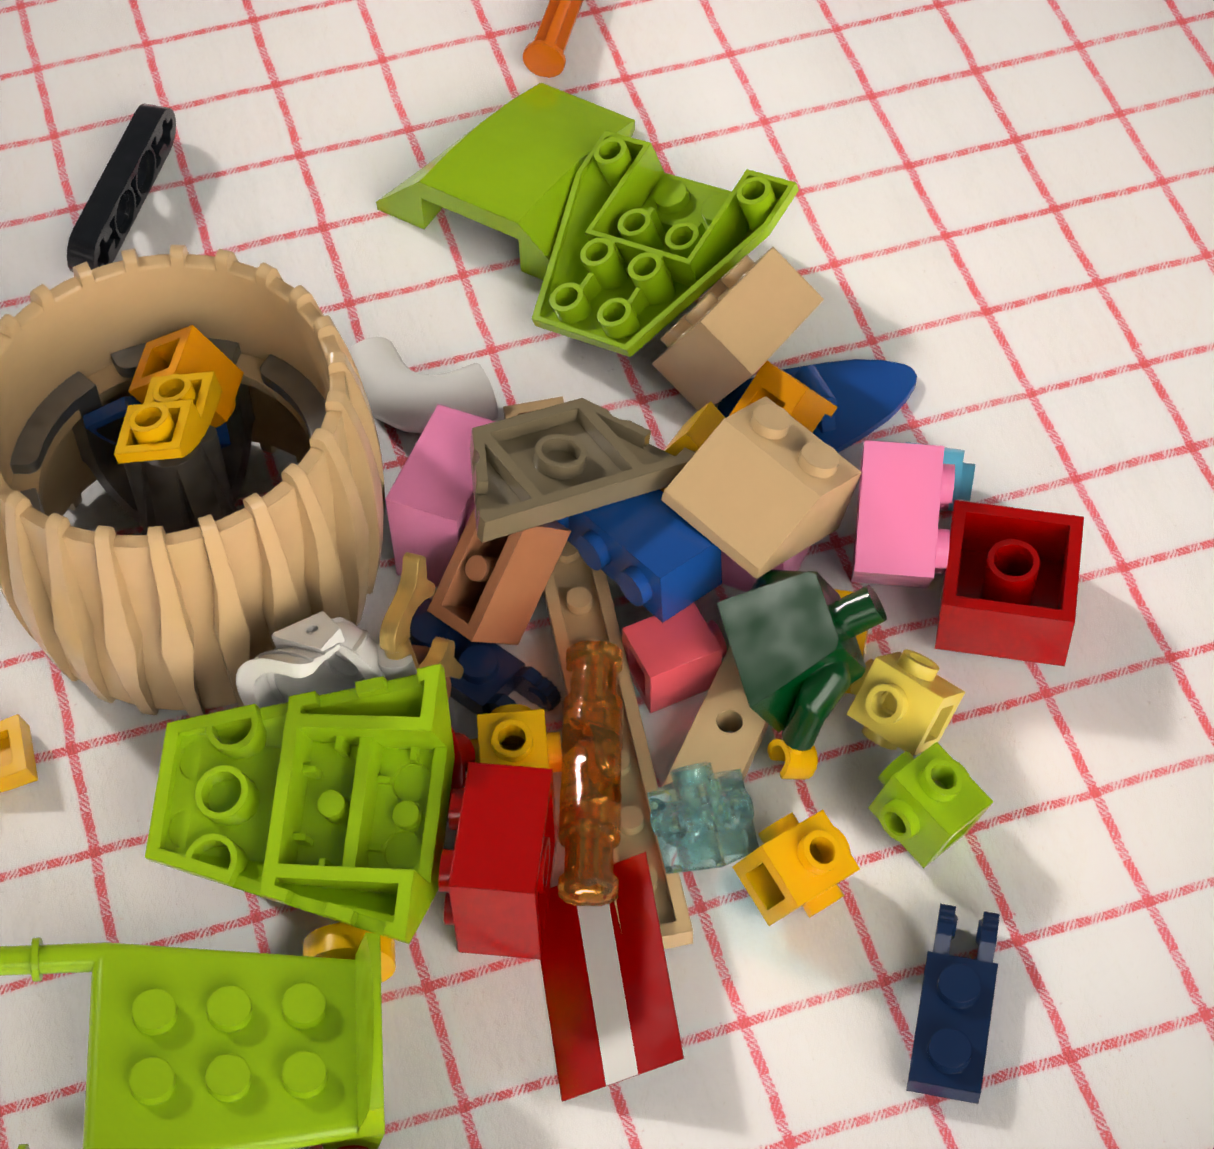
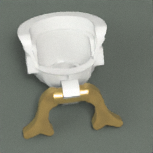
[236,552,464,708]

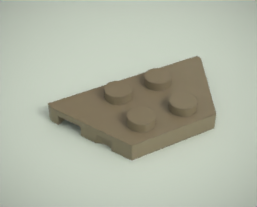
[469,398,695,543]

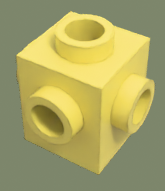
[846,649,965,756]

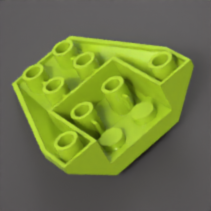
[532,130,799,357]

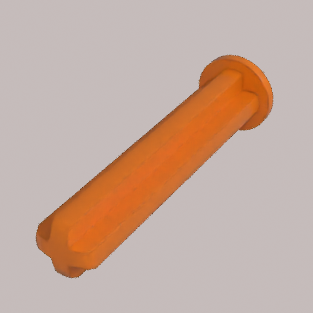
[523,0,584,78]

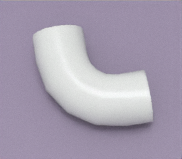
[348,337,498,434]

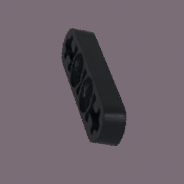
[67,103,176,272]

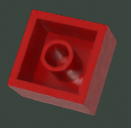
[934,500,1084,666]
[438,762,558,960]

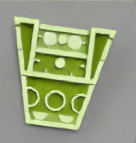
[376,83,635,280]
[145,664,455,944]

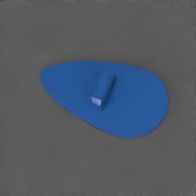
[718,359,917,453]

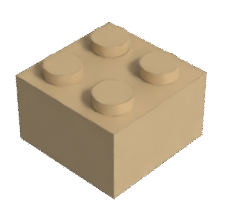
[652,247,824,411]

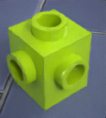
[868,742,993,868]

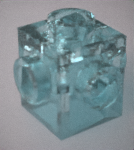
[647,762,759,874]

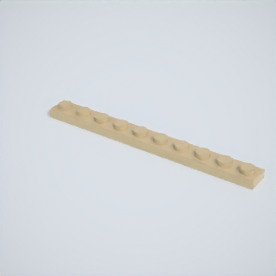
[503,396,693,949]

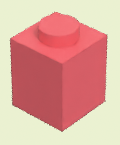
[622,602,727,713]

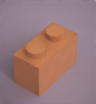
[427,507,571,645]

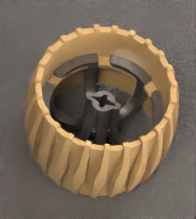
[0,245,385,717]

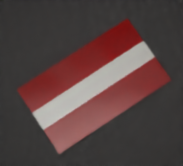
[540,851,684,1102]

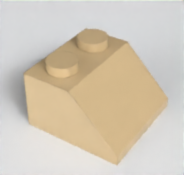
[661,396,862,579]

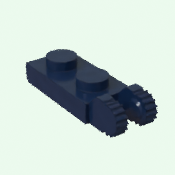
[409,598,562,715]
[906,903,1000,1104]

